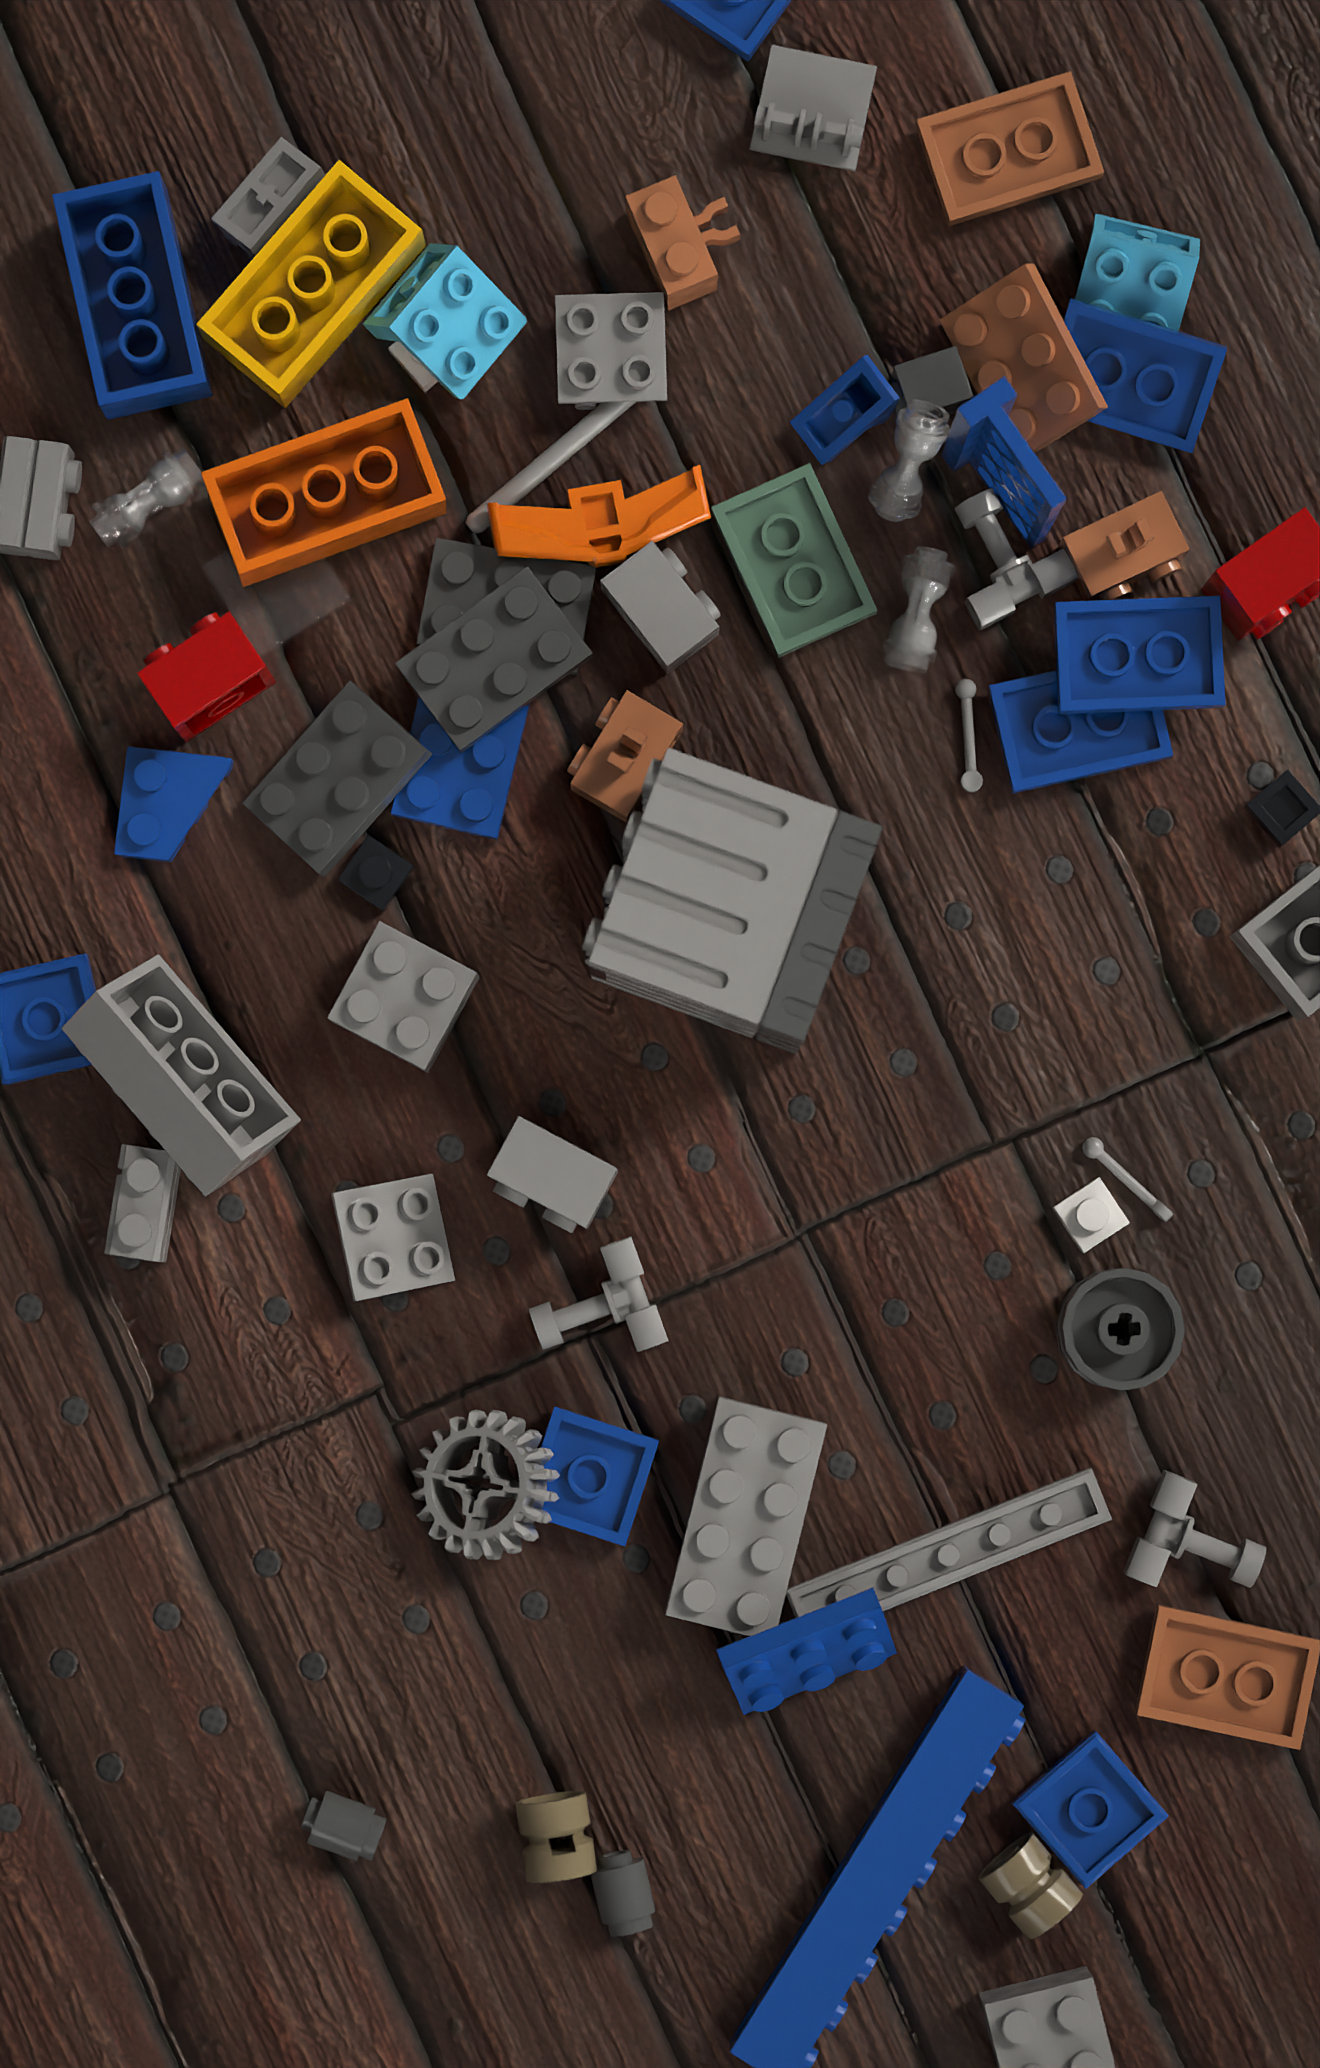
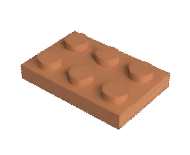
[915,71,1104,227]
[940,264,1108,453]
[1135,1604,1320,1750]

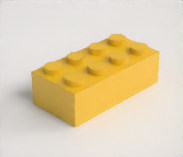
[196,160,426,409]

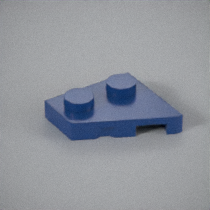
[114,746,234,862]

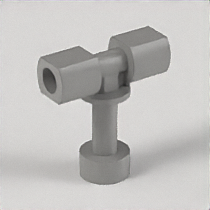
[955,488,1079,631]
[529,1236,668,1352]
[1123,1470,1267,1588]

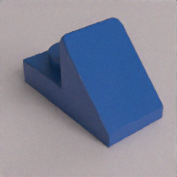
[790,355,900,465]

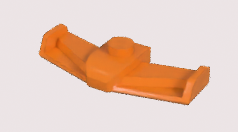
[487,465,711,568]

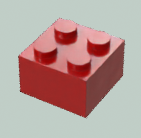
[1200,507,1320,642]
[137,611,277,743]

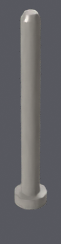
[465,402,636,534]

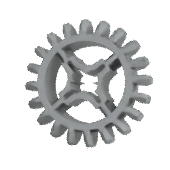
[411,1410,560,1560]

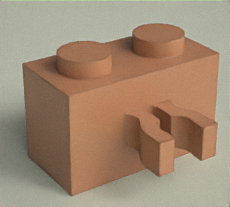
[625,175,740,311]
[1058,491,1190,601]
[567,690,683,823]

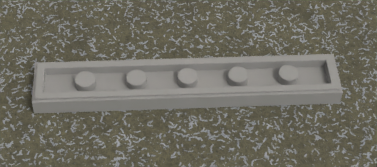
[786,1467,1112,1618]

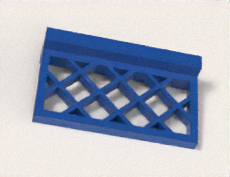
[942,376,1067,550]

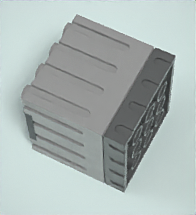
[582,748,883,1054]

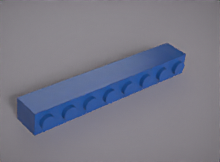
[729,1665,1025,2068]

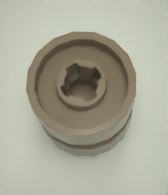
[515,1791,597,1883]
[978,1832,1083,1940]

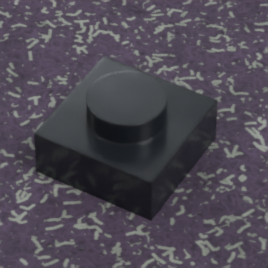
[1244,769,1320,848]
[338,835,415,912]

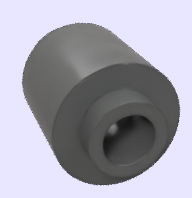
[301,1791,387,1862]
[591,1849,656,1937]

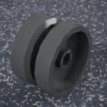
[1055,1268,1185,1391]

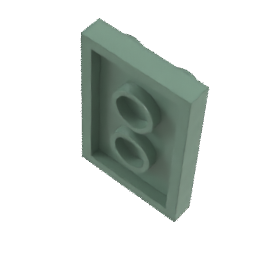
[711,463,878,658]

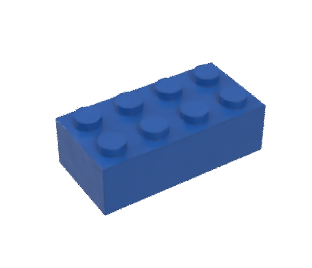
[52,171,213,420]

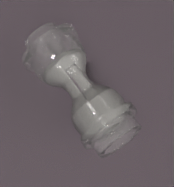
[868,399,950,522]
[89,447,204,550]
[882,547,956,673]

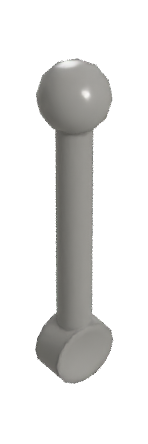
[955,678,983,792]
[1082,1137,1173,1222]

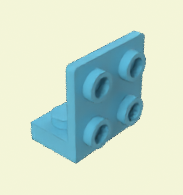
[1075,213,1200,331]
[363,243,527,399]

